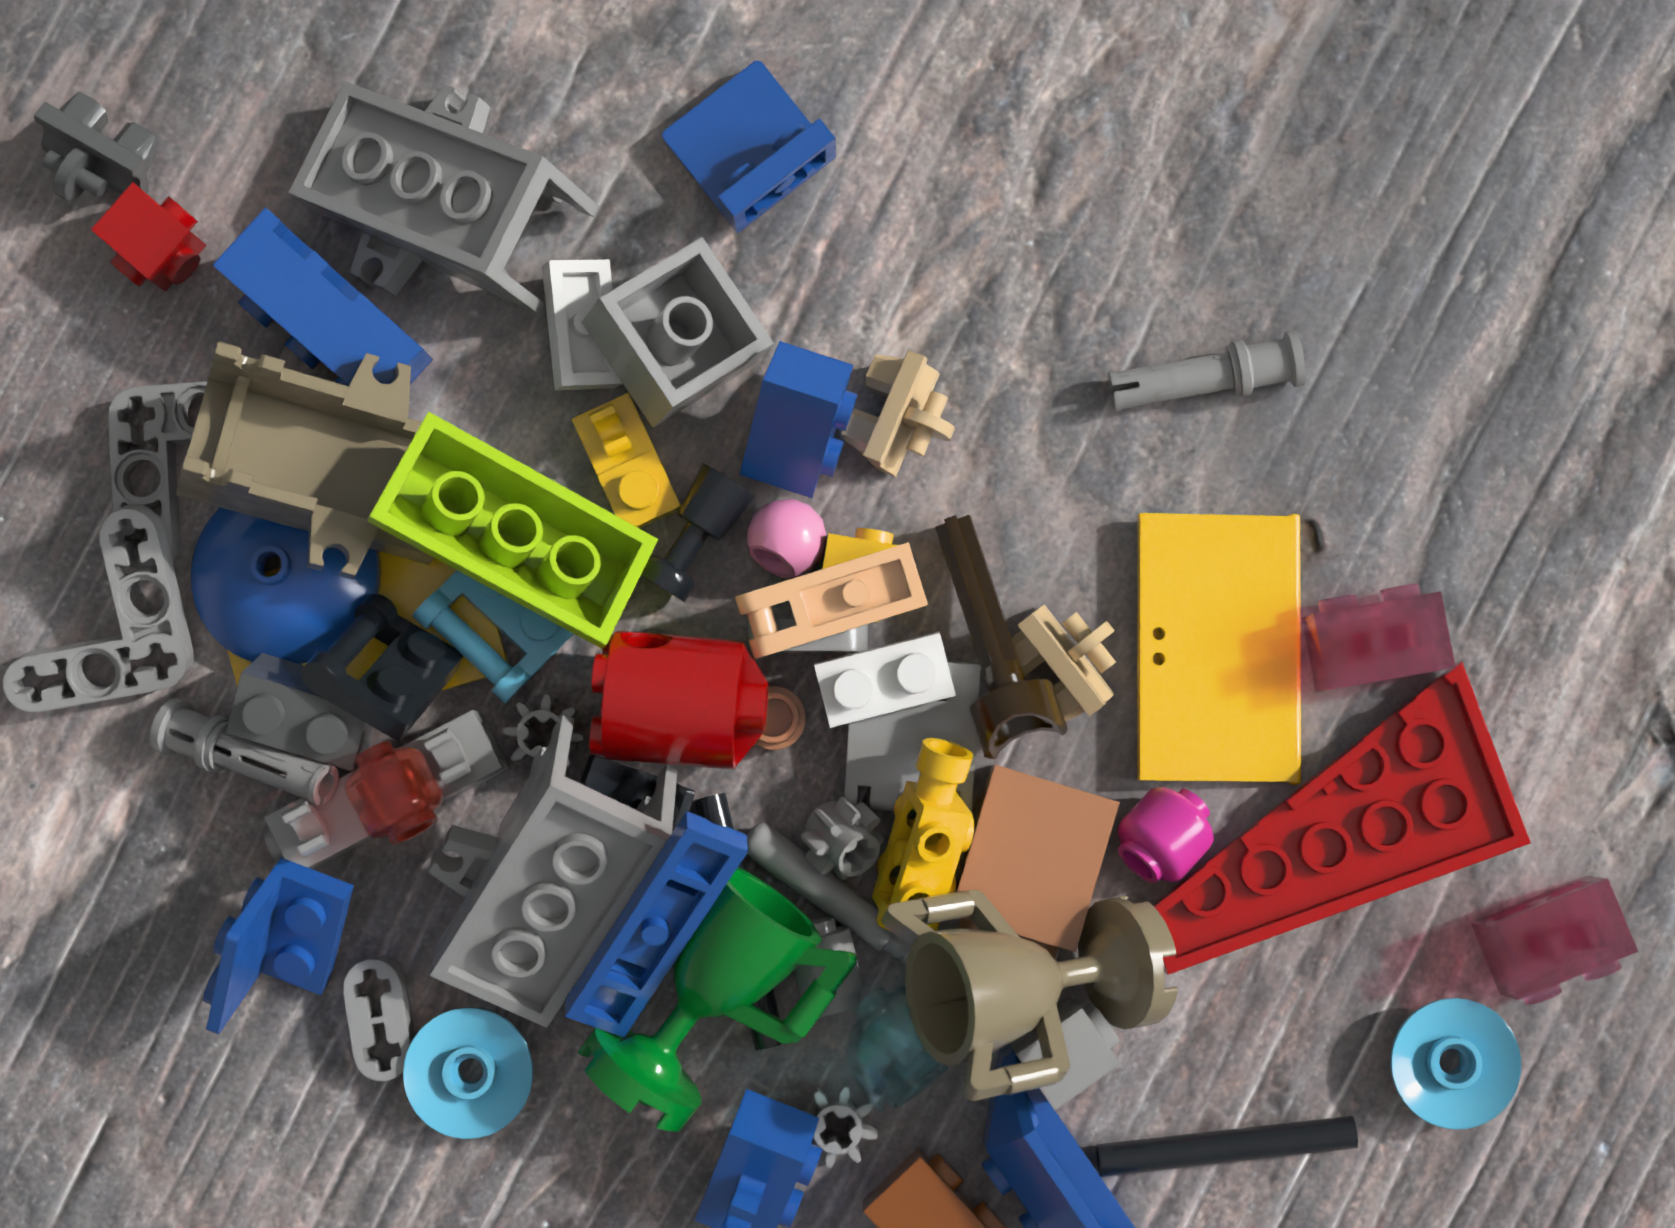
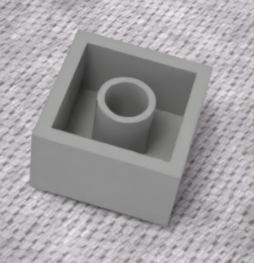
[582,237,774,428]

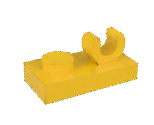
[571,393,681,529]

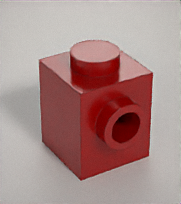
[90,182,207,292]

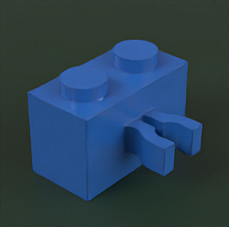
[740,341,858,498]
[694,1089,822,1228]

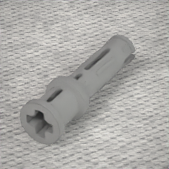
[1108,330,1306,412]
[150,698,339,806]

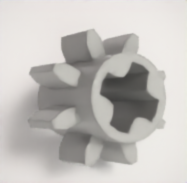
[503,694,586,767]
[801,796,884,880]
[804,1083,878,1168]

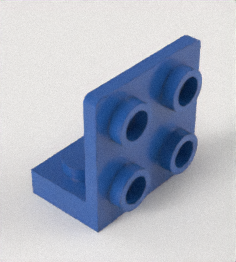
[662,60,836,234]
[203,857,354,1035]

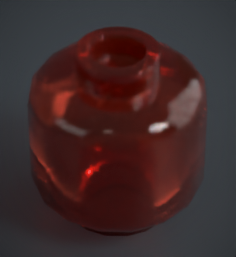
[345,741,444,845]

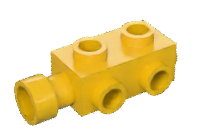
[872,738,974,932]

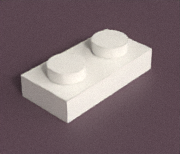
[542,259,623,391]
[814,631,956,728]

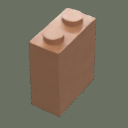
[956,765,1120,959]

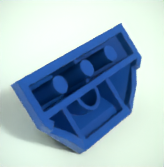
[981,1044,1135,1228]

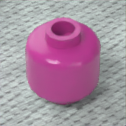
[1117,787,1214,883]

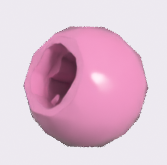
[747,499,827,578]

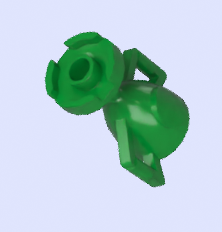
[577,867,857,1132]

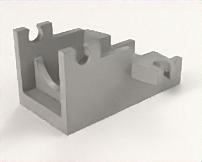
[288,81,600,318]
[428,713,678,1028]

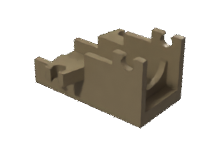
[175,341,435,579]

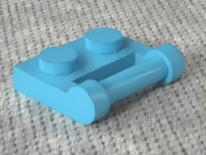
[412,570,574,704]

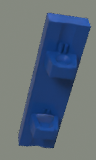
[565,811,748,1037]

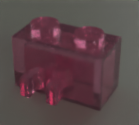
[1302,583,1456,692]
[1471,876,1638,1005]

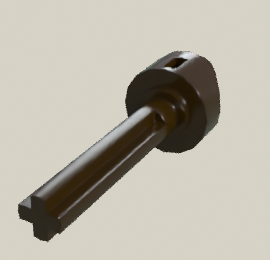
[935,515,1068,759]

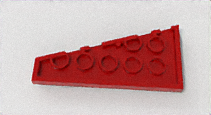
[1152,662,1531,975]

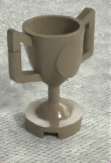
[882,890,1178,1101]

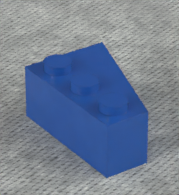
[213,207,433,387]

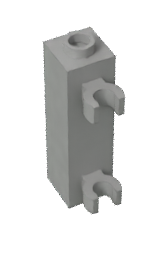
[264,710,511,870]

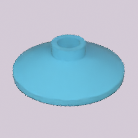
[1390,998,1521,1129]
[403,1007,533,1139]

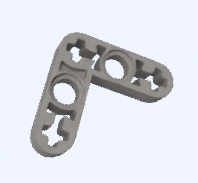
[108,381,207,569]
[3,504,194,712]

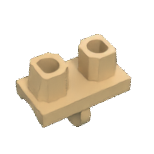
[841,350,955,477]
[1012,604,1116,722]

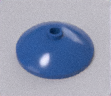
[191,507,381,665]

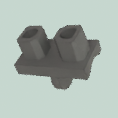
[34,91,158,201]

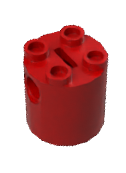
[589,631,769,770]

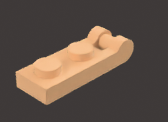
[735,542,928,659]

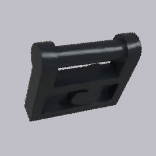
[301,594,464,742]

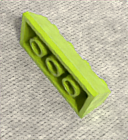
[367,411,658,649]

